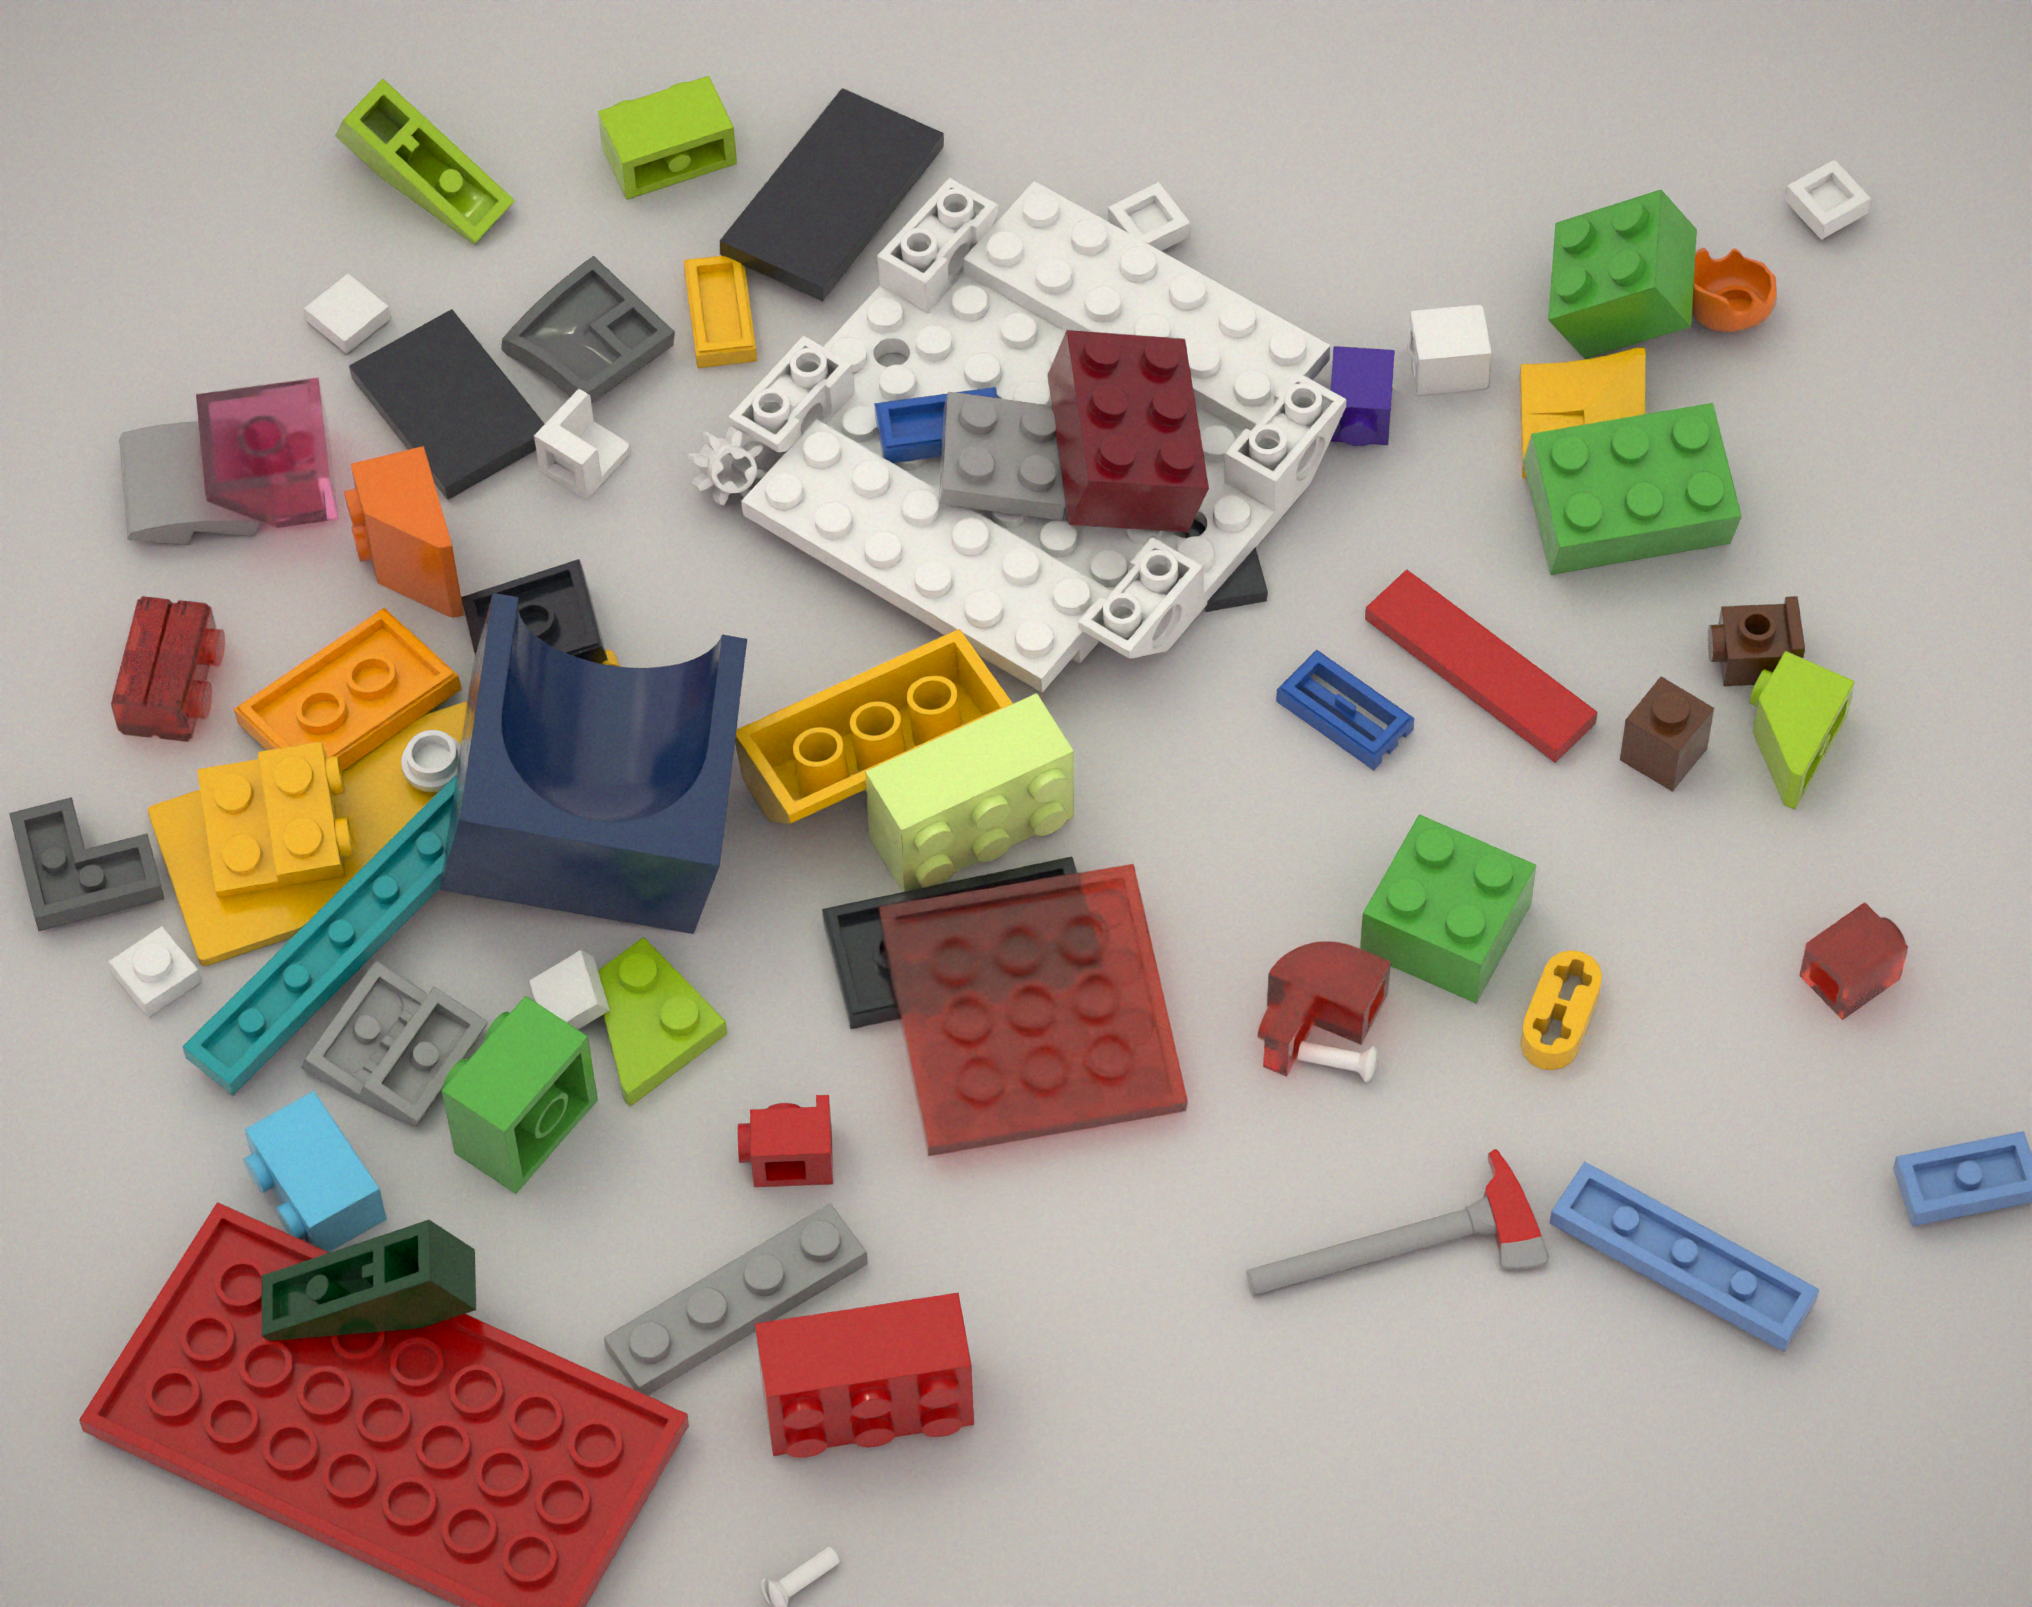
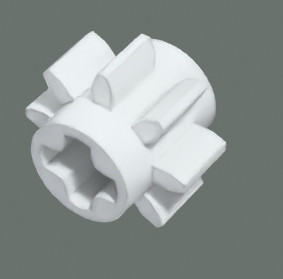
[687,426,766,505]

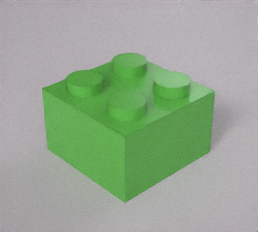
[1548,189,1697,359]
[1360,814,1536,1004]
[442,996,598,1194]

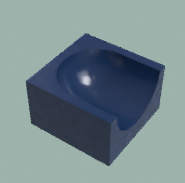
[439,593,747,934]

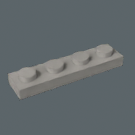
[604,1203,868,1396]

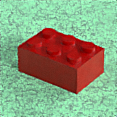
[755,1292,974,1458]

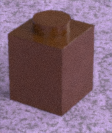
[1620,676,1714,792]

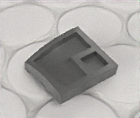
[501,256,675,404]

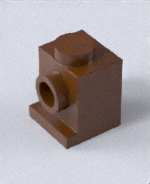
[1708,596,1805,686]

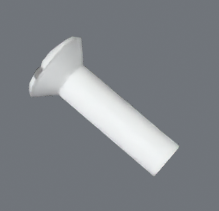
[1298,1041,1378,1084]
[760,1546,840,1607]

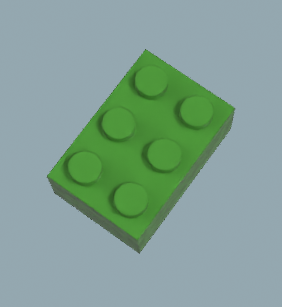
[1523,403,1742,575]

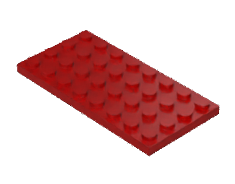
[79,1202,689,1607]

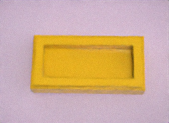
[683,256,757,368]

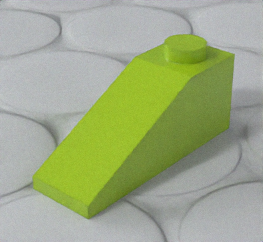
[335,78,515,245]

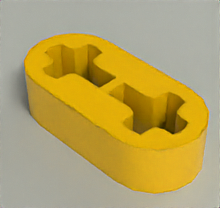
[1520,950,1602,1070]

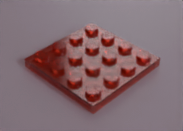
[879,864,1188,1156]

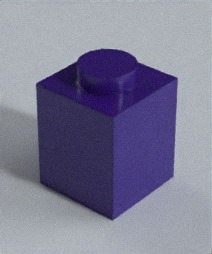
[1330,346,1395,446]

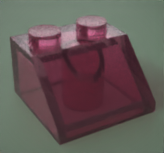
[196,377,339,528]

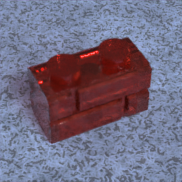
[111,596,225,742]

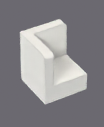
[1408,305,1492,396]
[534,389,630,500]

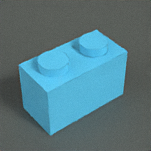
[243,1091,387,1252]

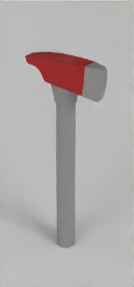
[1246,1149,1549,1296]

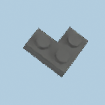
[9,797,165,931]

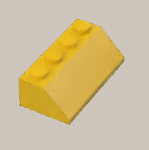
[735,629,1013,824]

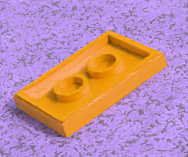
[234,608,462,771]

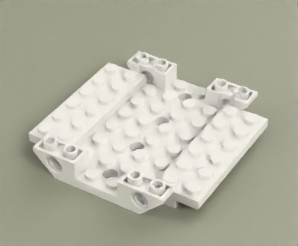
[729,177,1346,693]

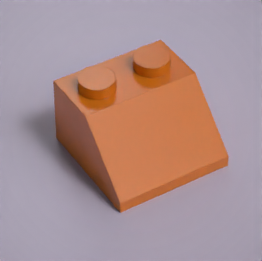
[344,446,464,618]

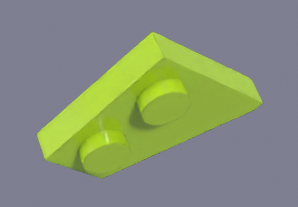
[598,937,727,1106]

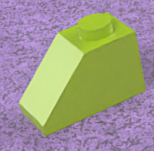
[1749,651,1855,810]

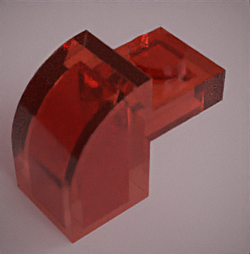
[1257,941,1391,1077]

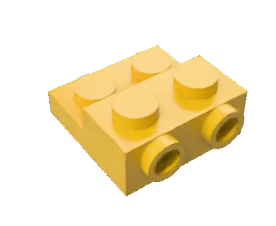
[197,741,354,898]

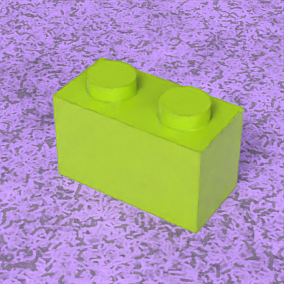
[598,75,737,200]

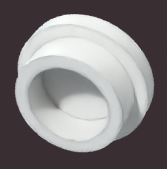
[401,730,461,792]

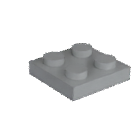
[939,392,1066,520]

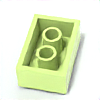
[865,693,1074,892]

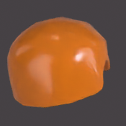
[1692,248,1777,332]

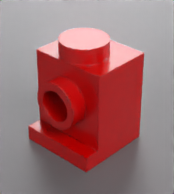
[737,1095,833,1187]

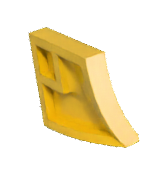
[1519,347,1646,478]

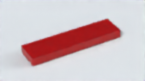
[1365,569,1598,763]

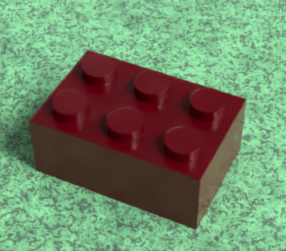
[1047,330,1209,533]

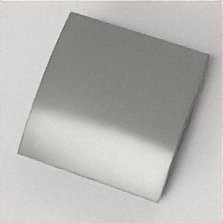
[119,421,260,545]
[301,960,488,1126]

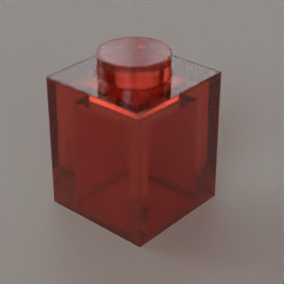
[1799,902,1909,1020]

